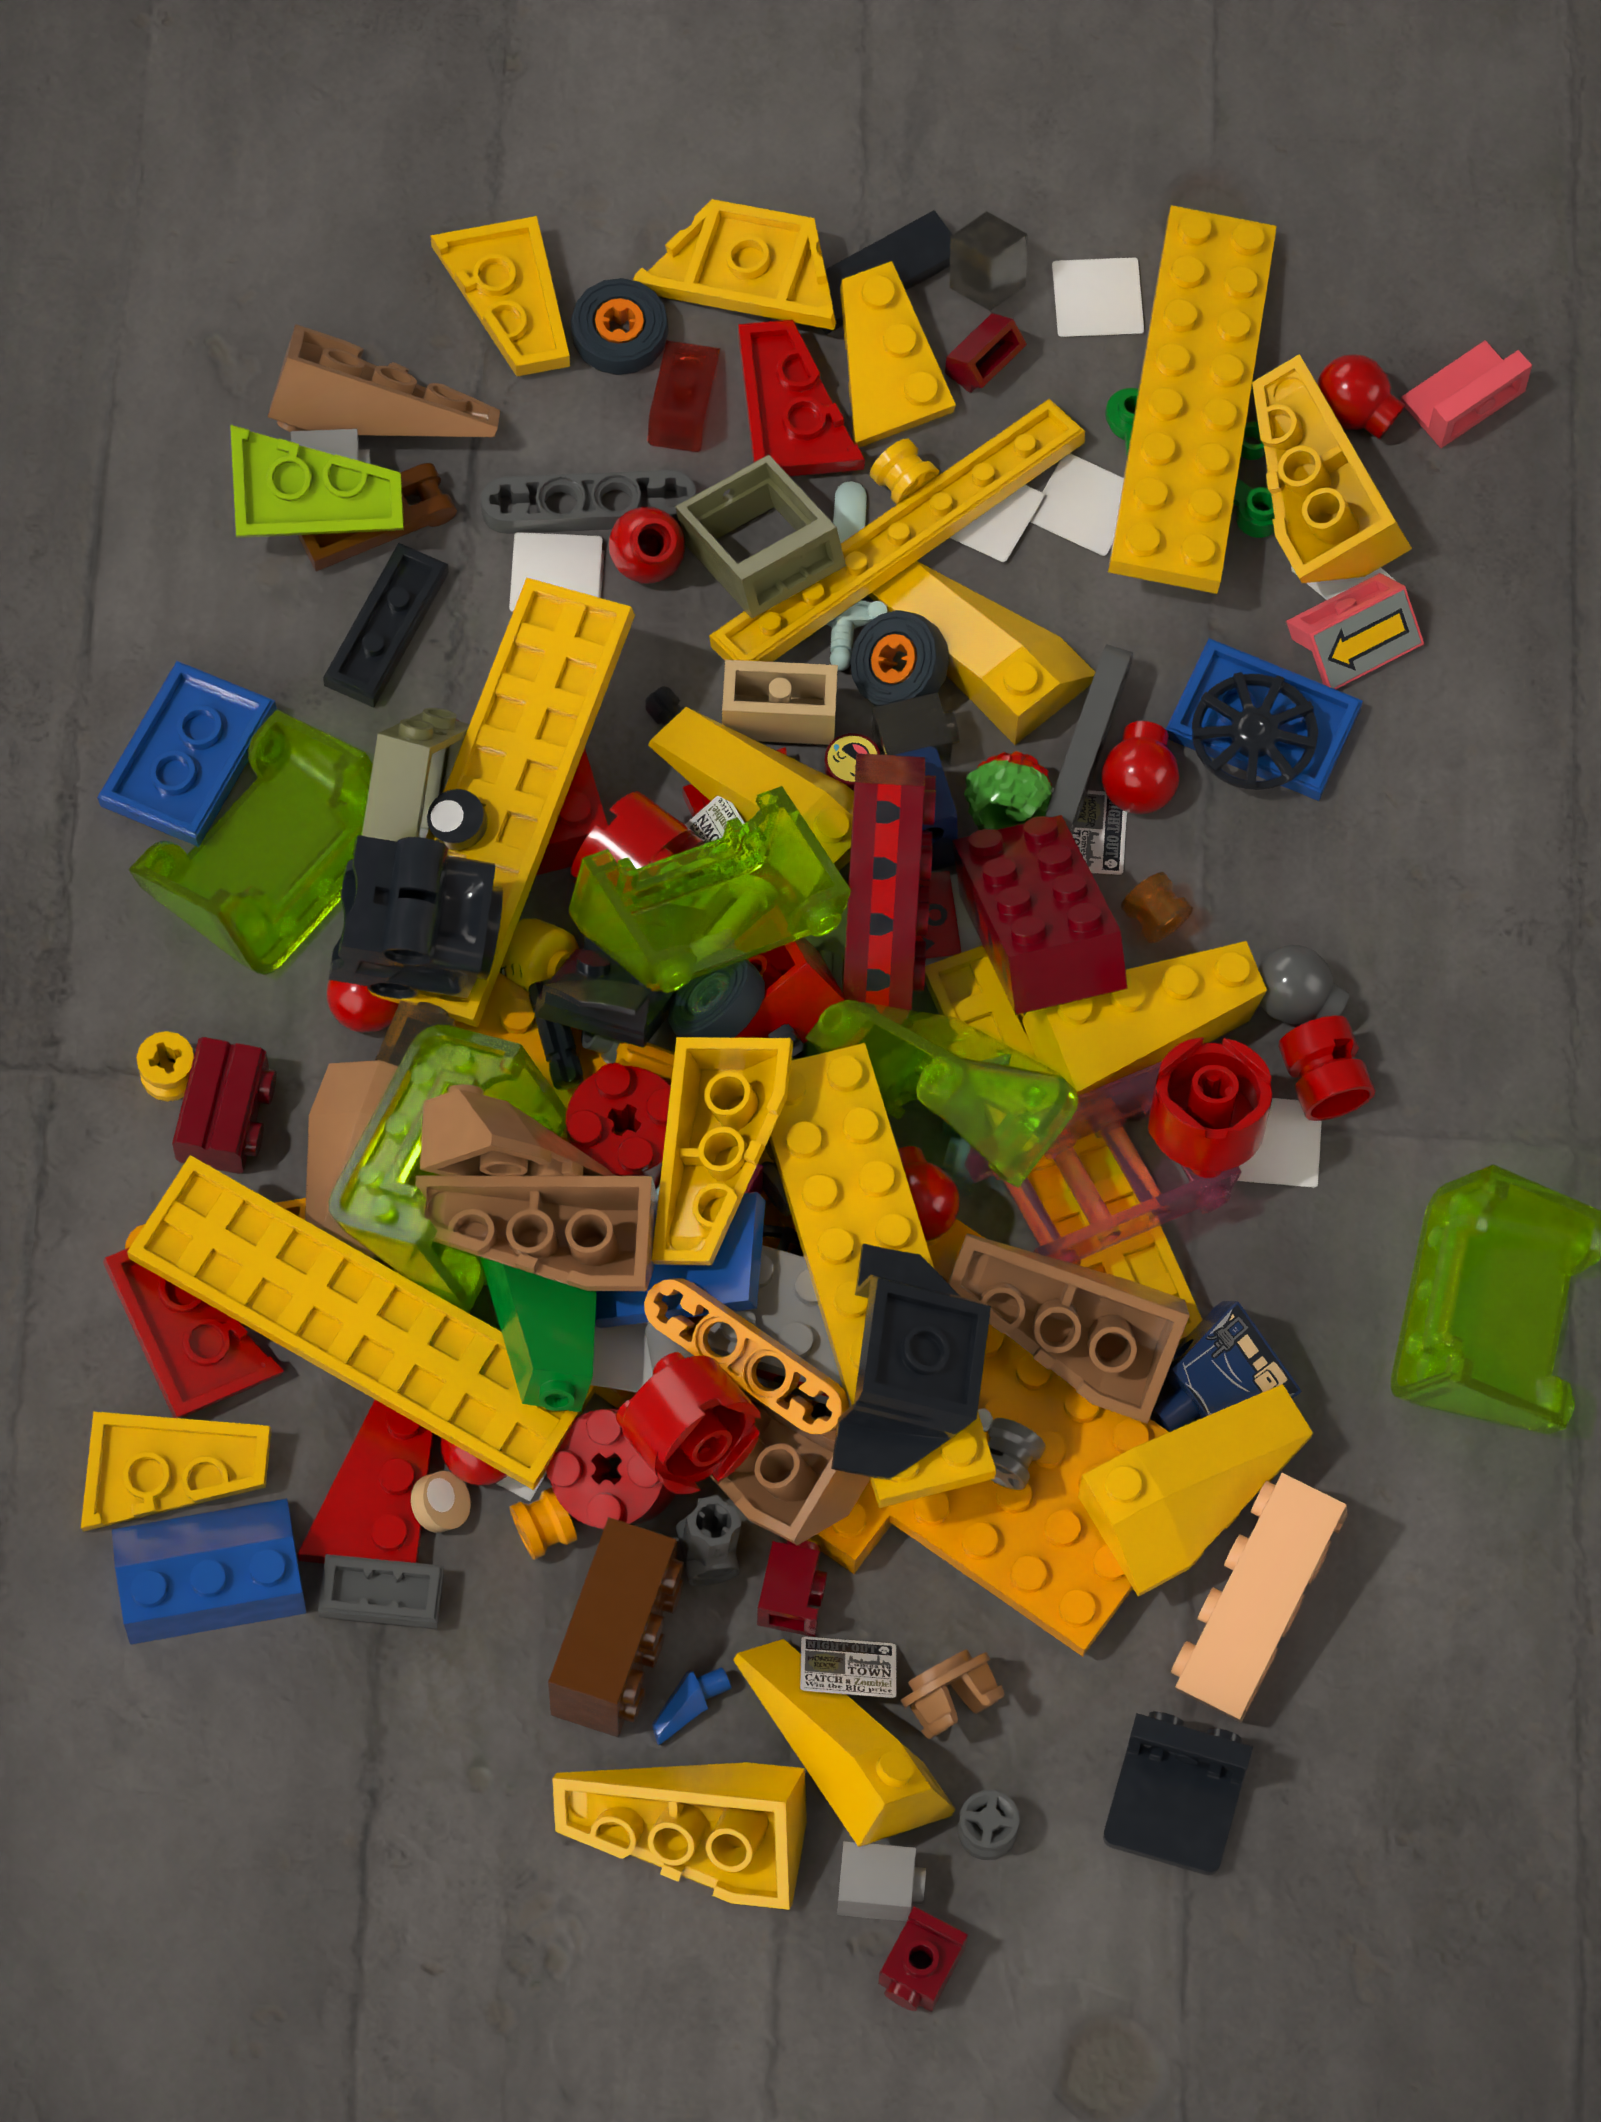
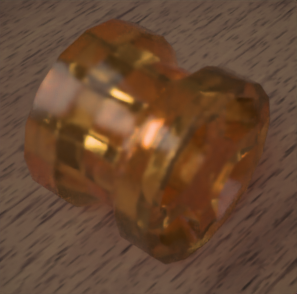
[1121,872,1193,943]

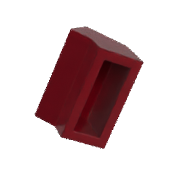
[945,313,1027,393]

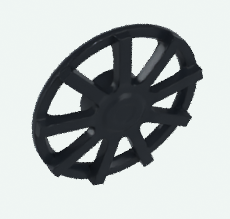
[1192,672,1318,790]

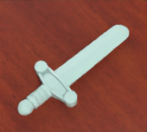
[826,481,887,671]

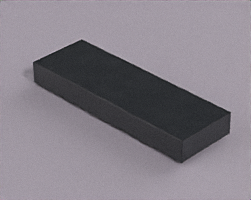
[822,210,964,334]
[323,543,449,708]

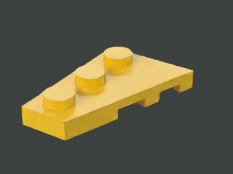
[430,216,570,377]
[840,261,956,448]
[81,1411,272,1532]

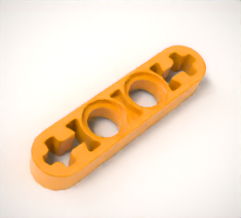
[644,1278,849,1434]

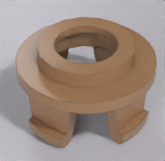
[900,1649,1005,1739]

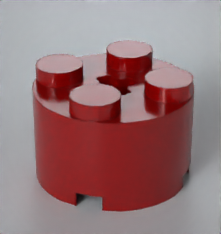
[571,791,705,919]
[1148,1037,1272,1178]
[566,1063,671,1189]
[616,1352,761,1494]
[546,1408,676,1529]

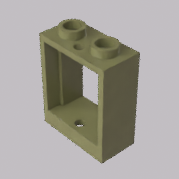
[675,455,846,618]
[362,708,470,842]

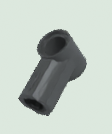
[676,1495,741,1586]

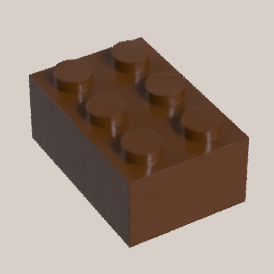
[548,1517,684,1738]

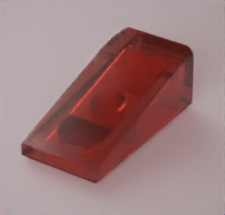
[647,340,720,452]

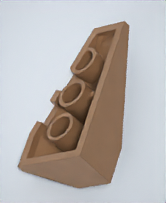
[268,324,500,437]
[305,1060,438,1261]
[420,1084,616,1176]
[412,1175,658,1291]
[948,1233,1190,1424]
[710,1388,870,1545]

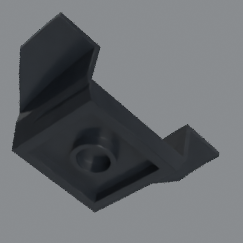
[534,909,708,1048]
[831,1244,991,1480]

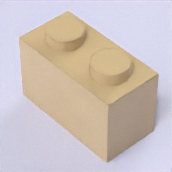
[722,660,838,745]

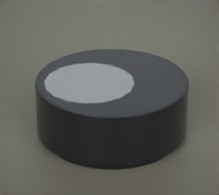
[427,789,488,850]

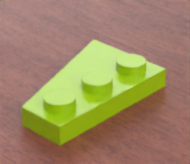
[230,425,404,538]

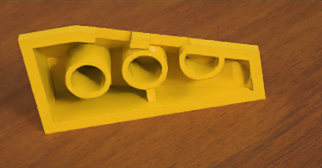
[1252,354,1412,583]
[868,561,1095,745]
[648,707,854,894]
[651,1037,793,1265]
[1078,1384,1313,1597]
[733,1639,955,1847]
[552,1762,807,1910]

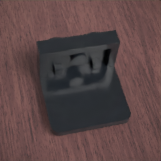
[1103,1711,1253,1875]

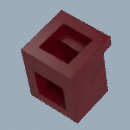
[757,1540,828,1637]
[878,1906,968,2012]

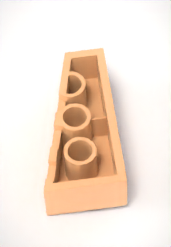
[1171,1473,1348,1723]

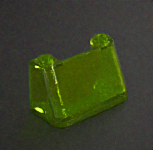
[128,709,373,975]
[569,786,851,993]
[805,1000,1079,1188]
[328,1024,567,1313]
[1390,1164,1601,1434]

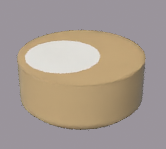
[411,1471,471,1533]

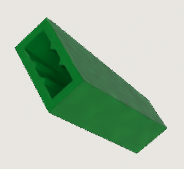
[480,1257,596,1412]

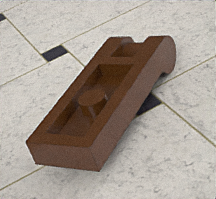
[298,463,457,572]

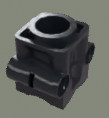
[328,835,503,999]

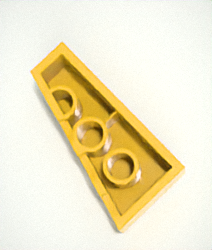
[1022,941,1267,1122]

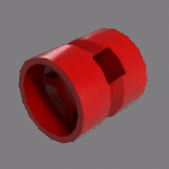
[1278,1015,1376,1121]

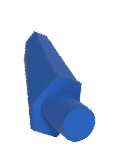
[652,1667,731,1745]

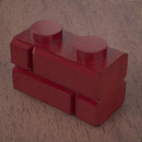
[172,1037,277,1174]

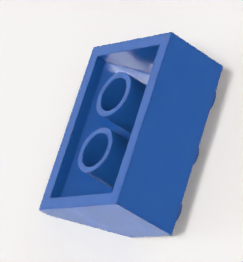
[112,1498,307,1645]

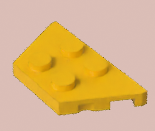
[633,199,836,330]

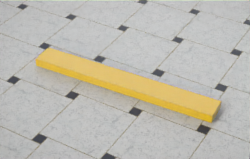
[709,399,1085,662]

